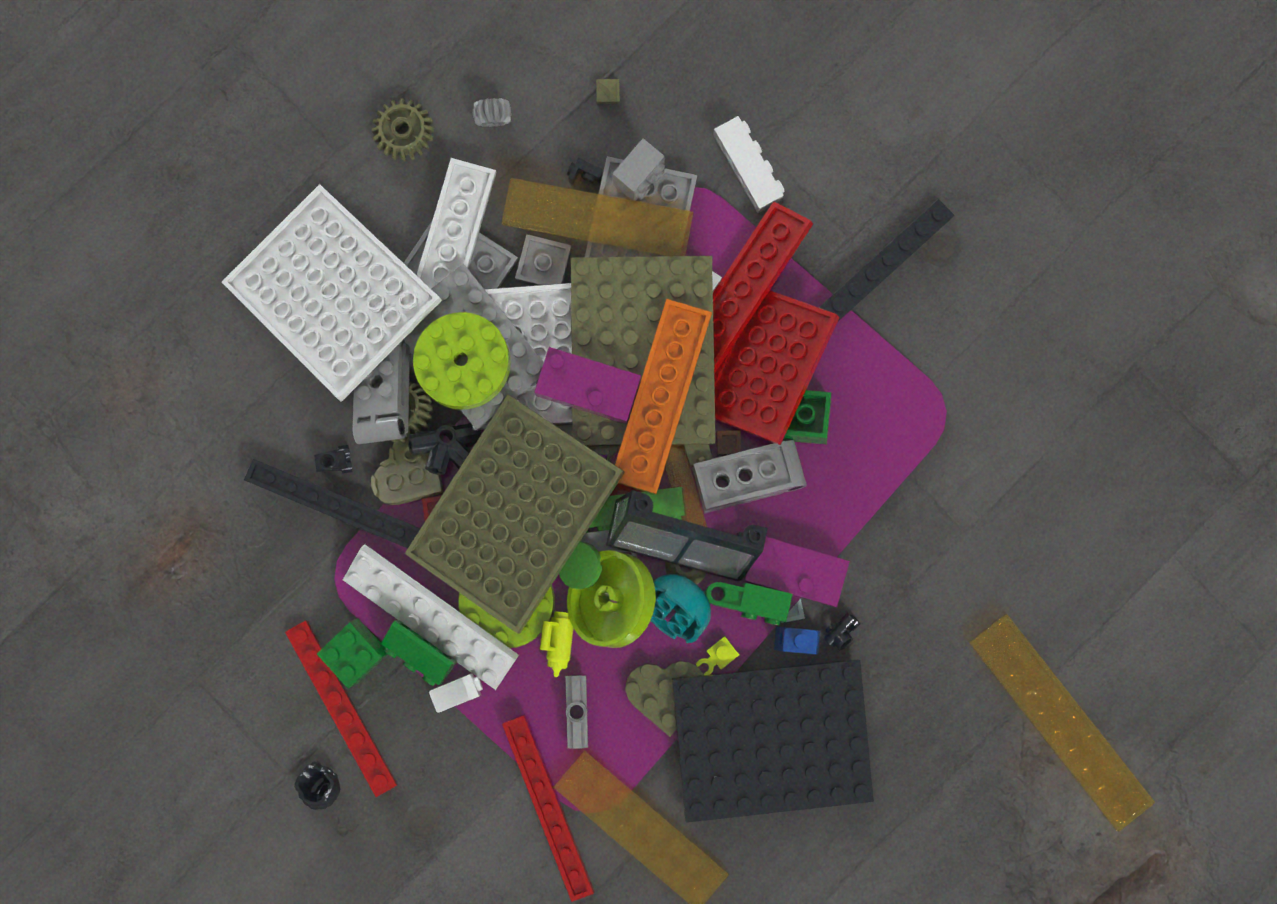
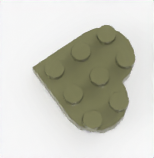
[371,438,444,505]
[625,661,704,737]

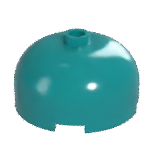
[650,574,711,643]

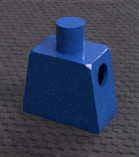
[774,627,820,654]

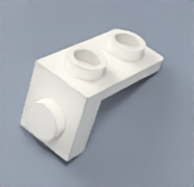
[429,673,483,713]

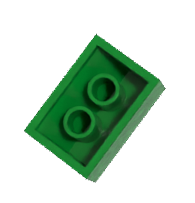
[381,620,457,686]

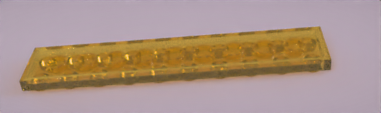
[969,614,1155,832]

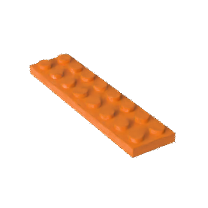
[615,299,712,495]

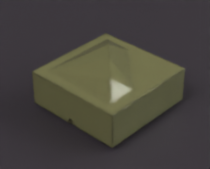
[596,79,620,104]

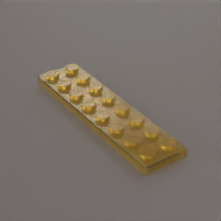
[502,178,693,256]
[554,750,729,904]

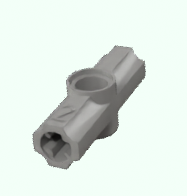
[565,675,588,749]

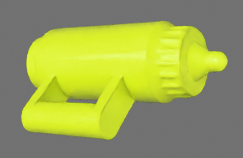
[540,611,574,677]

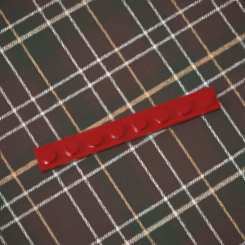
[285,620,398,797]
[502,714,595,902]

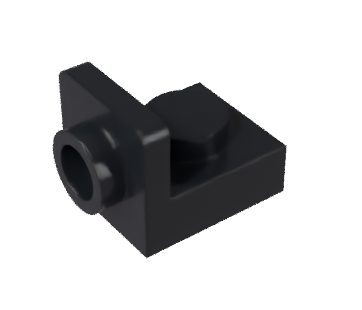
[567,158,603,185]

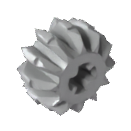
[473,98,512,127]

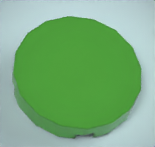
[559,542,602,589]

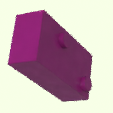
[534,347,641,424]
[744,537,850,607]

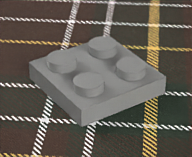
[515,234,572,286]

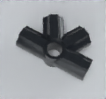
[407,423,481,475]

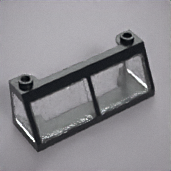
[606,490,768,581]

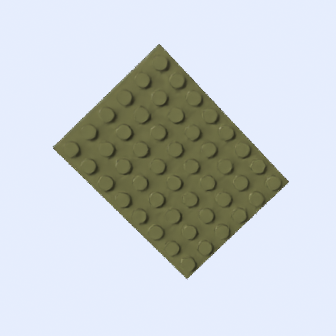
[571,256,715,446]
[405,395,625,634]

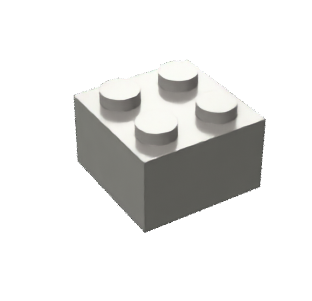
[612,139,665,203]

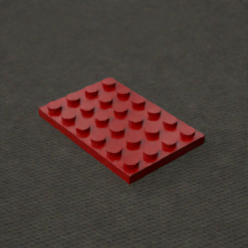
[714,291,840,445]

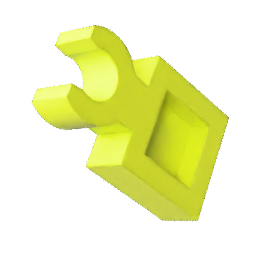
[696,636,739,675]

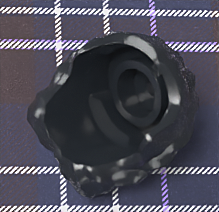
[294,761,341,810]

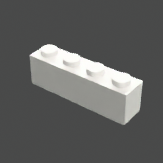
[713,116,785,213]

